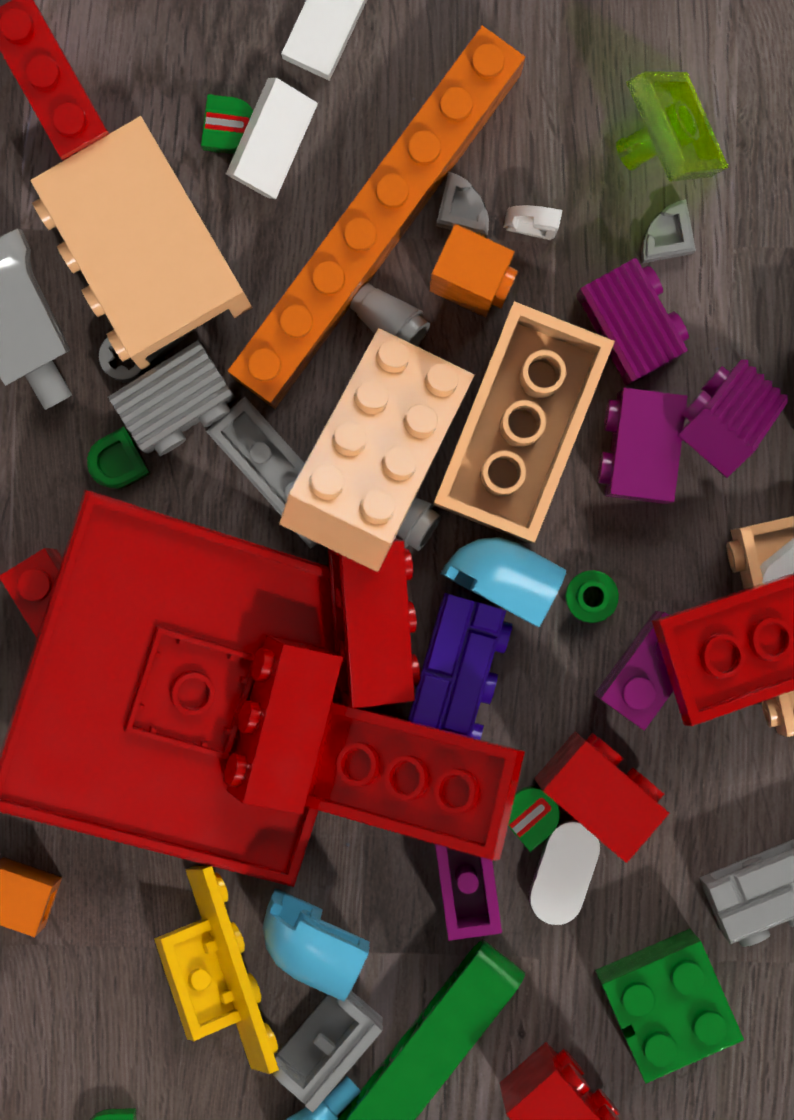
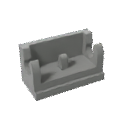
[273,991,383,1113]

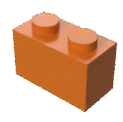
[430,224,518,318]

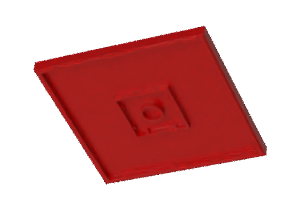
[0,489,344,887]

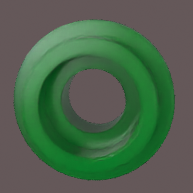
[565,570,619,623]

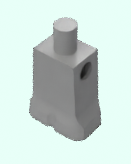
[0,229,72,410]

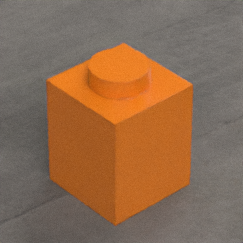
[0,857,62,937]

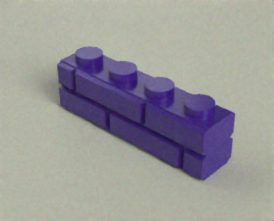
[408,593,513,739]

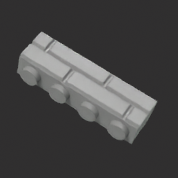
[699,839,794,947]

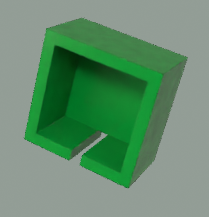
[595,929,744,1084]

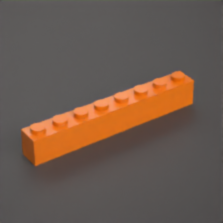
[228,25,526,409]

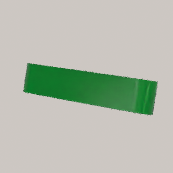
[338,939,525,1120]

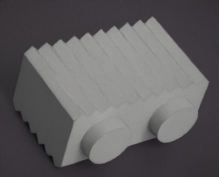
[108,340,236,456]

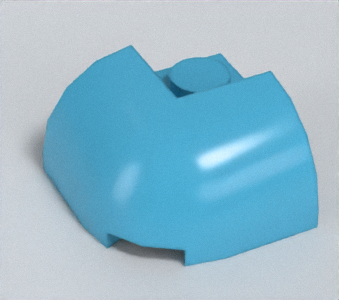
[440,537,566,627]
[262,888,370,1001]

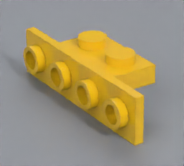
[154,866,279,1074]

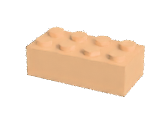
[433,301,615,544]
[279,328,475,572]

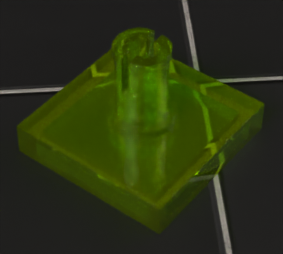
[616,71,729,182]

